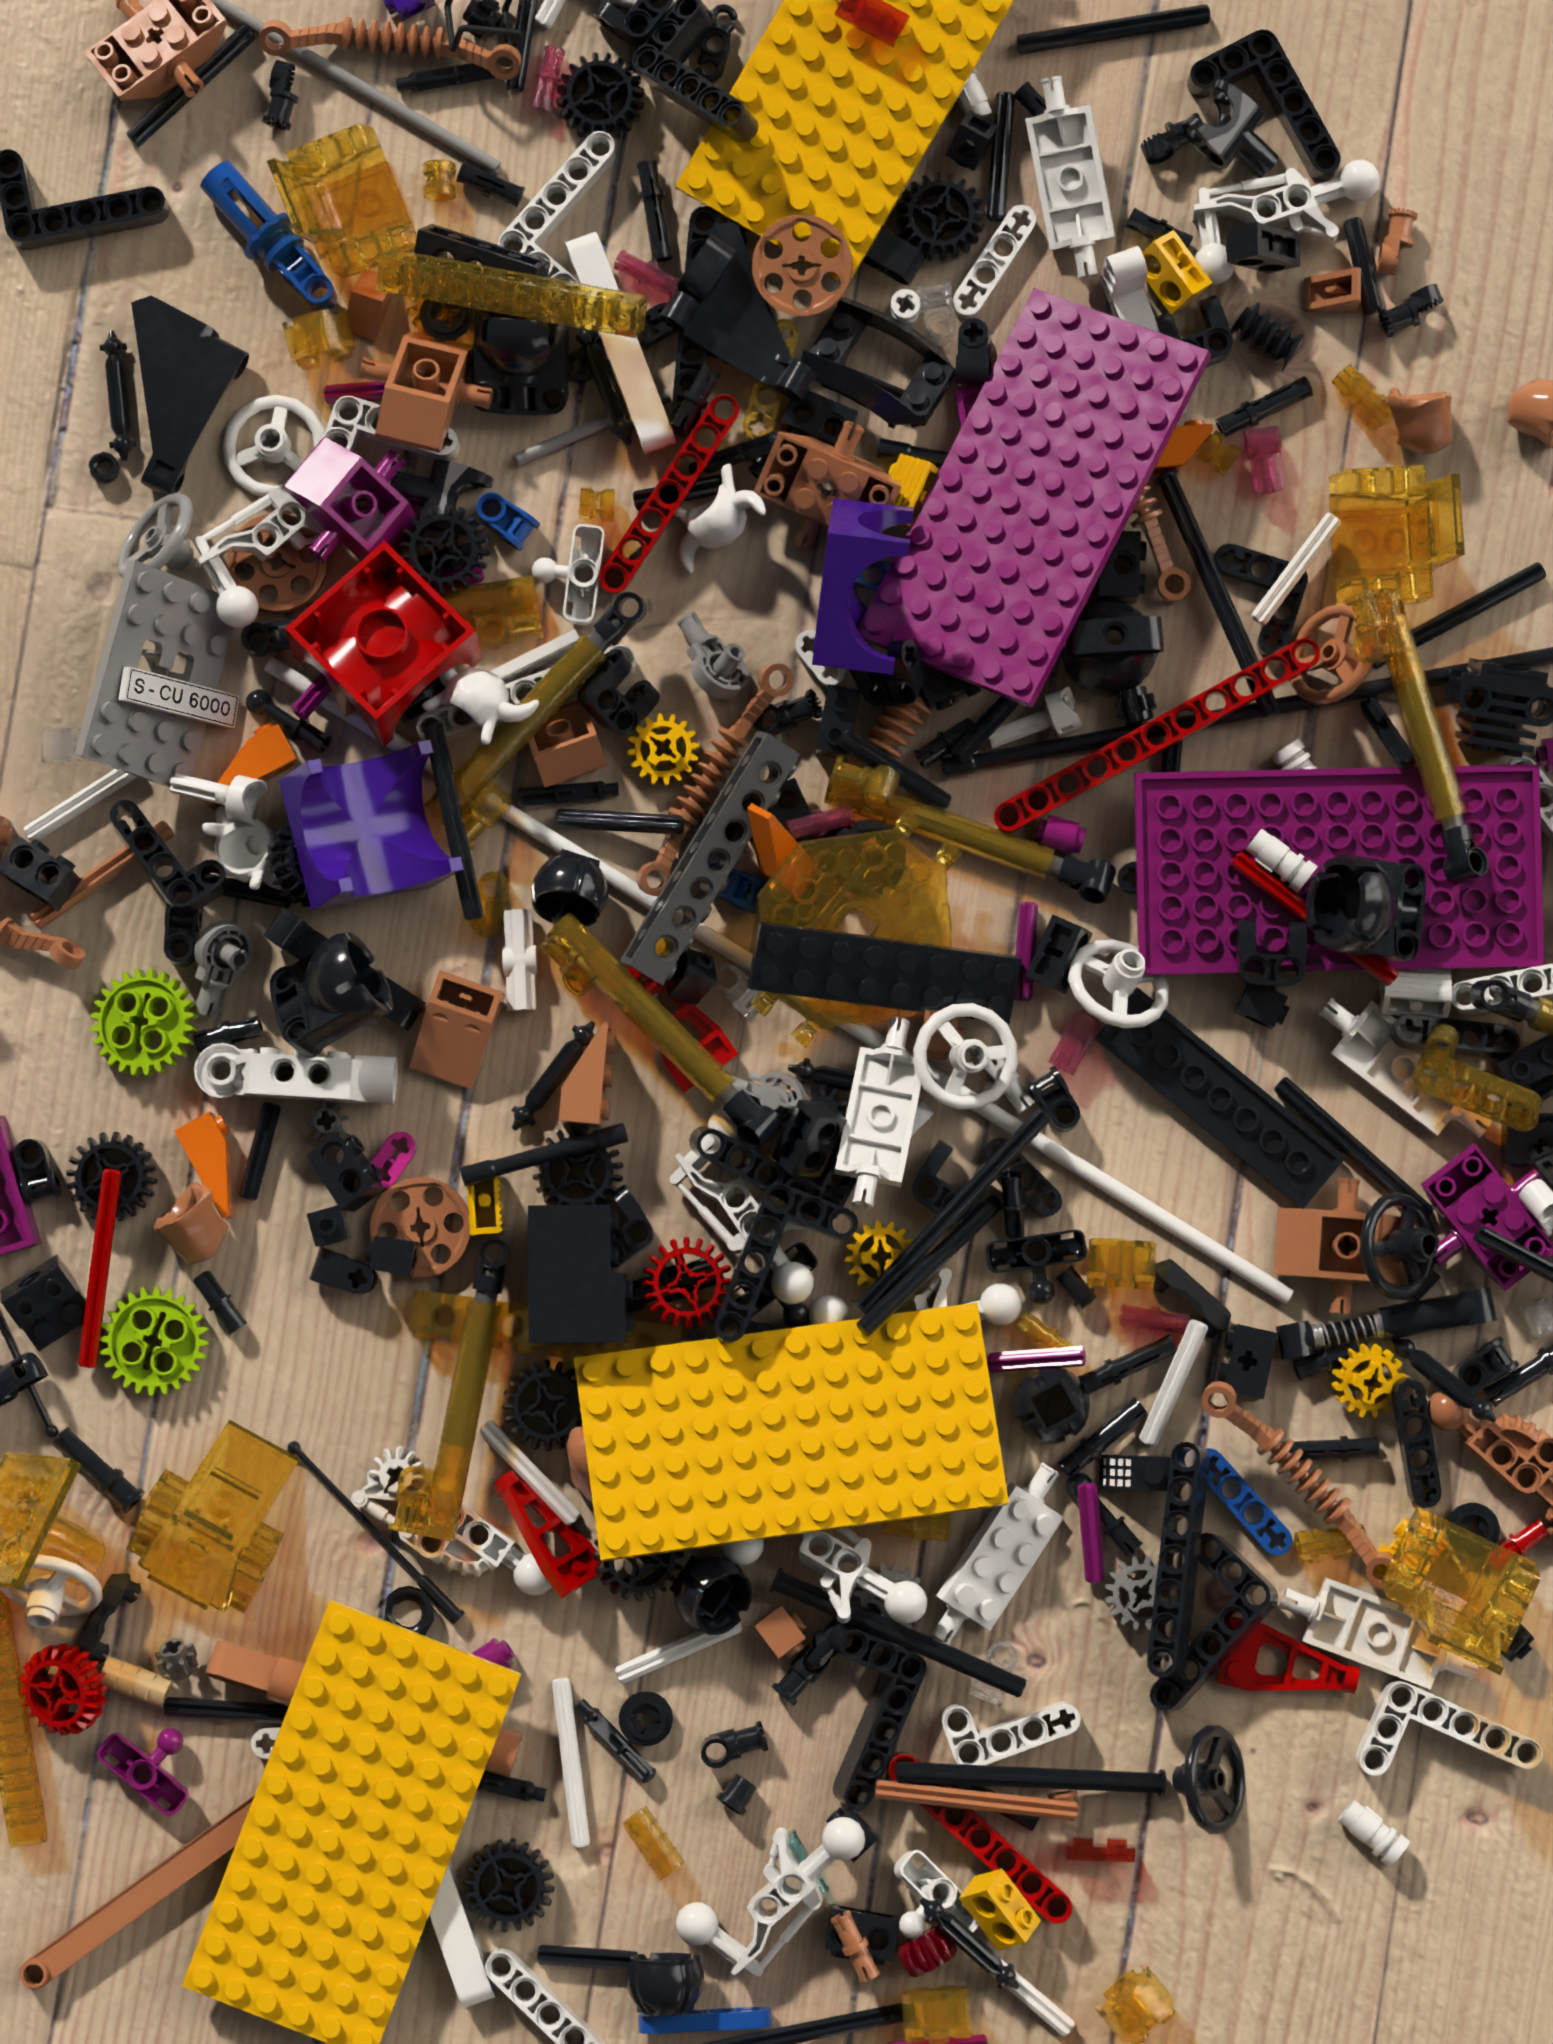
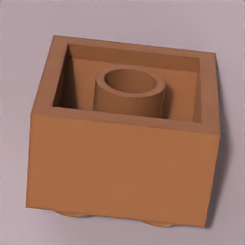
[527,700,607,788]

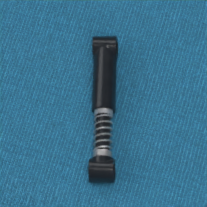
[1276,1287,1497,1360]

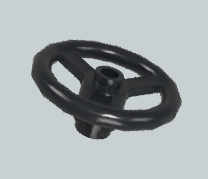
[1360,1192,1438,1300]
[1172,1725,1246,1834]

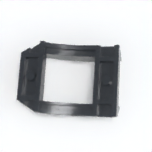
[801,297,955,429]

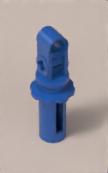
[200,161,337,313]

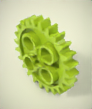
[90,968,199,1077]
[100,1286,210,1396]

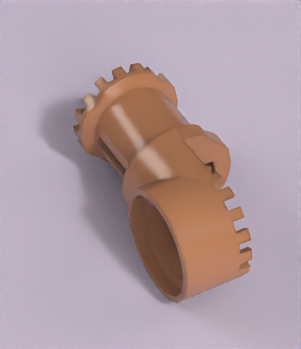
[1376,208,1418,275]

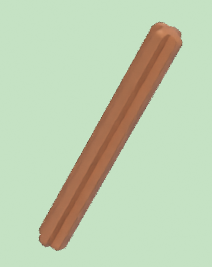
[30,821,174,928]

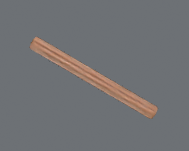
[875,1780,1078,1821]

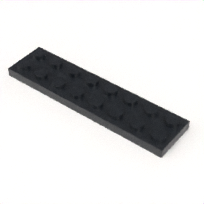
[747,921,1022,1024]
[1094,987,1346,1209]

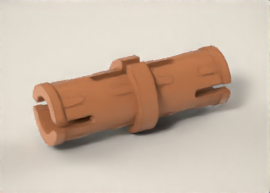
[830,1910,880,1983]

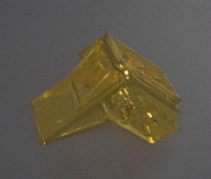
[267,124,417,279]
[1329,465,1465,607]
[126,1420,300,1614]
[1381,1506,1540,1676]

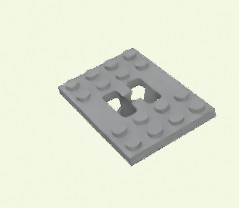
[74,560,234,788]

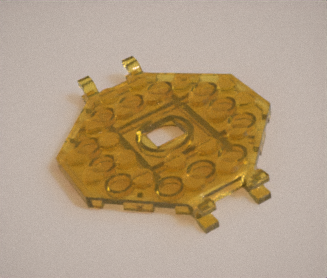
[750,809,962,1048]

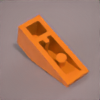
[206,723,300,810]
[747,803,821,900]
[174,1111,233,1220]

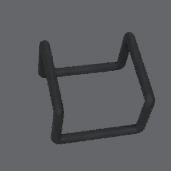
[444,0,522,52]

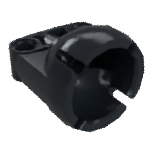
[472,305,569,416]
[1060,600,1164,698]
[1305,854,1426,961]
[270,932,394,1058]

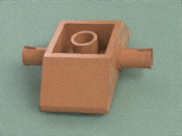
[84,0,228,101]
[359,331,493,453]
[754,421,902,550]
[1273,1178,1408,1314]

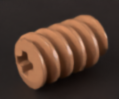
[863,697,932,759]

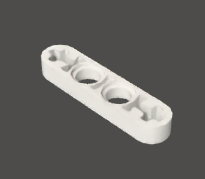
[952,205,1036,319]

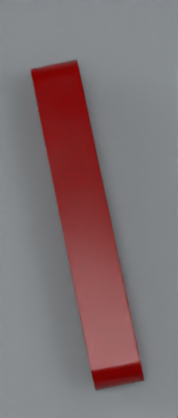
[599,394,740,593]
[888,1751,1073,1924]

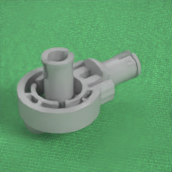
[677,612,749,702]
[193,921,253,1017]
[720,1071,807,1130]

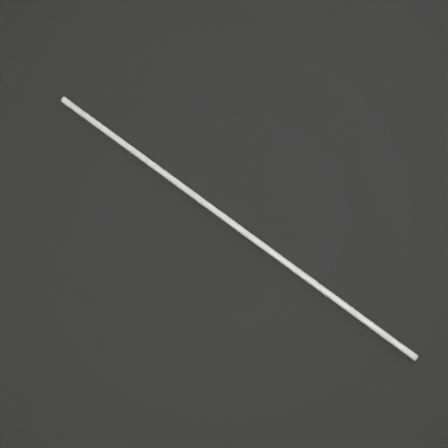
[264,657,1294,1304]

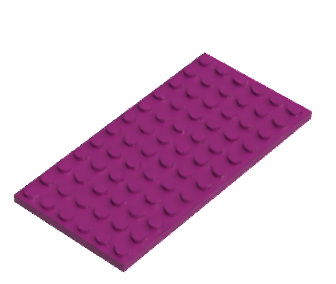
[857,288,1211,708]
[1134,764,1544,975]

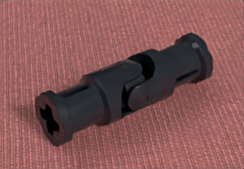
[771,1617,859,1706]

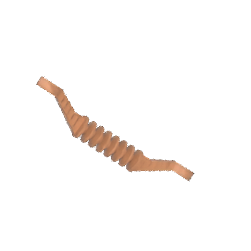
[258,17,522,80]
[1131,485,1191,602]
[637,663,794,896]
[0,911,86,969]
[1201,1381,1401,1589]

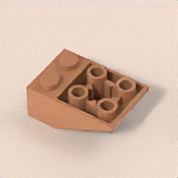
[409,970,506,1090]
[559,1022,617,1128]

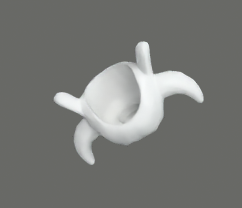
[675,464,766,573]
[422,667,539,745]
[202,804,282,890]

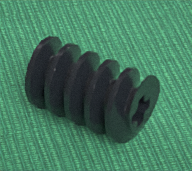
[1230,302,1304,371]

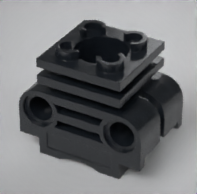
[1446,658,1553,757]

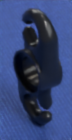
[694,4,738,83]

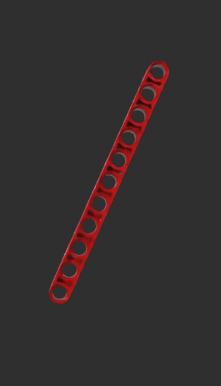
[994,638,1320,833]

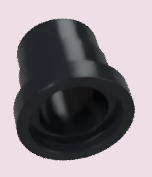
[716,1774,757,1817]

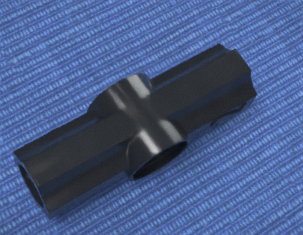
[627,1256,716,1313]

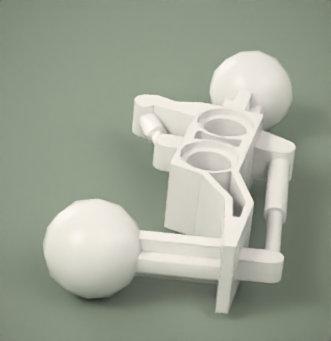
[1192,160,1380,285]
[194,488,325,628]
[669,1107,814,1304]
[808,1268,1022,1326]
[721,1527,928,1624]
[676,1817,865,1976]

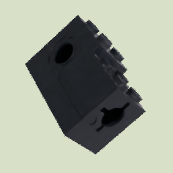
[528,1205,634,1343]

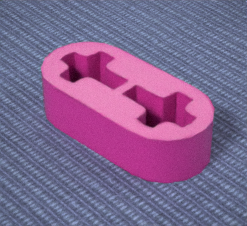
[372,1132,417,1190]

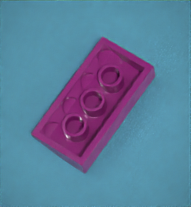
[0,1115,42,1256]

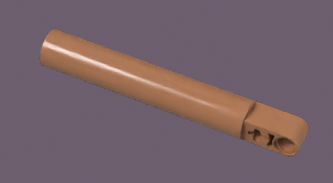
[205,1641,523,1778]

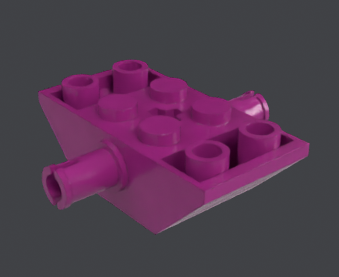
[282,437,417,563]
[1420,1143,1553,1292]

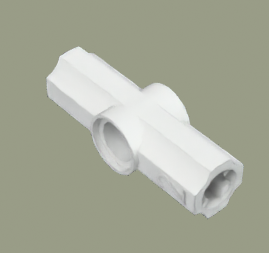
[502,909,538,1012]

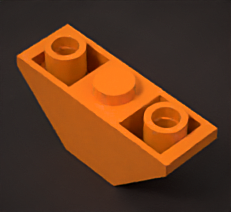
[1152,420,1213,474]

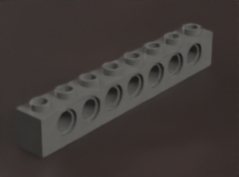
[620,731,800,986]

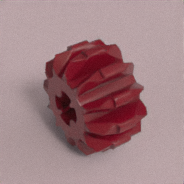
[898,1925,957,1977]

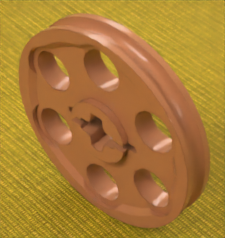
[752,215,853,317]
[227,514,328,614]
[370,1177,471,1278]

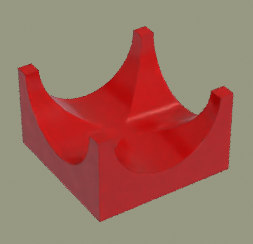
[285,540,482,747]

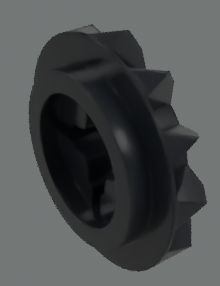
[420,288,473,342]
[1445,1502,1500,1557]
[619,1691,673,1746]

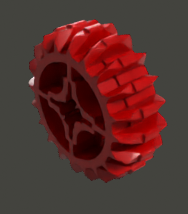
[642,1237,731,1329]
[19,1643,109,1736]

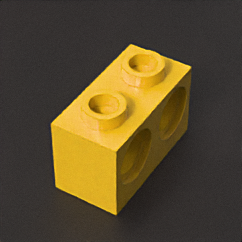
[1142,230,1213,315]
[959,1868,1041,1950]

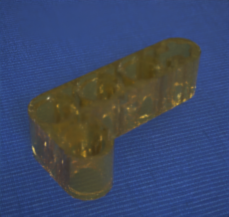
[1412,1024,1543,1132]

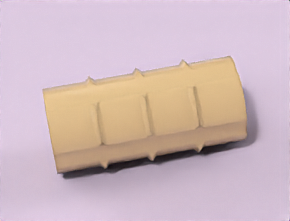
[101,1656,173,1708]

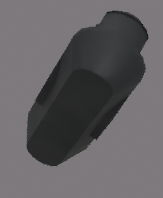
[1148,1259,1231,1338]
[74,1573,141,1664]

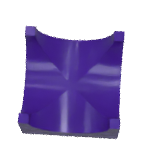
[812,498,914,675]
[278,740,464,910]

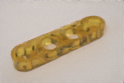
[743,319,799,440]

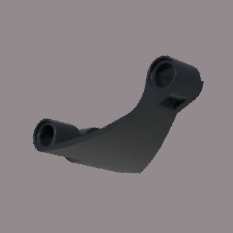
[660,222,819,402]
[131,295,250,496]

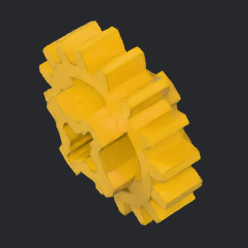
[627,713,700,787]
[844,1220,916,1288]
[1331,1343,1406,1418]

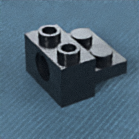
[0,1254,86,1351]

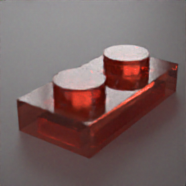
[835,0,910,48]
[1064,1836,1135,1862]

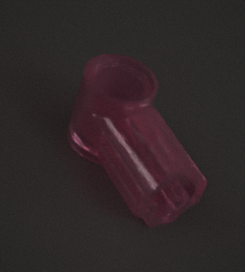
[1243,426,1284,495]
[1048,1010,1100,1076]

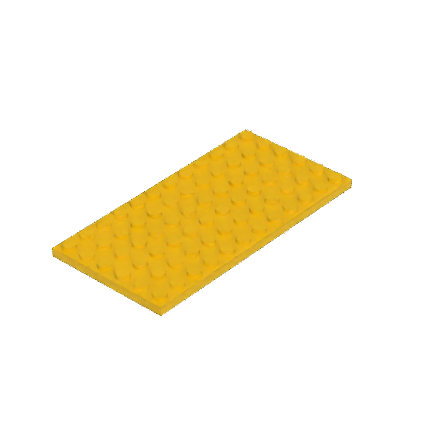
[675,0,1015,284]
[574,1302,1009,1562]
[181,1600,522,2044]

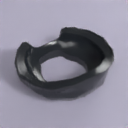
[384,1586,434,1636]

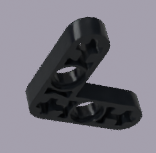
[1214,543,1308,657]

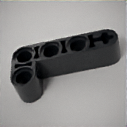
[110,800,228,916]

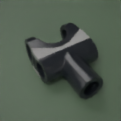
[1182,80,1279,178]
[390,459,494,536]

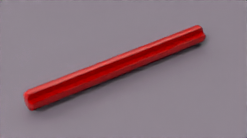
[1231,852,1399,986]
[78,1169,121,1368]

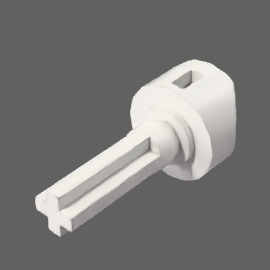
[989,687,1084,748]
[169,773,268,825]

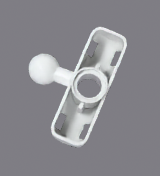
[532,524,605,625]
[894,1850,979,1939]

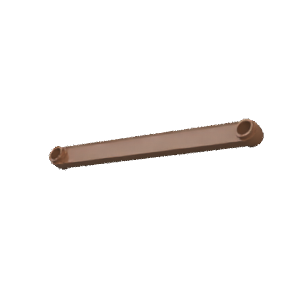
[19,1794,255,1989]

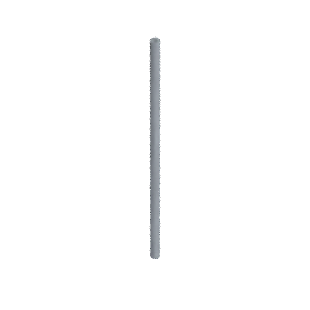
[211,0,501,172]

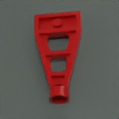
[624,968,739,1093]
[491,1470,602,1599]
[1216,1616,1360,1694]

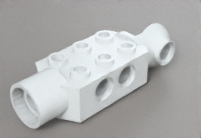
[194,1043,398,1104]

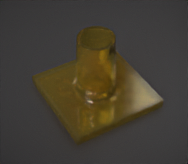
[0,1452,106,1590]

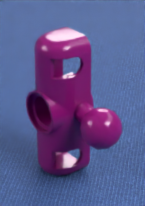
[97,1728,189,1816]

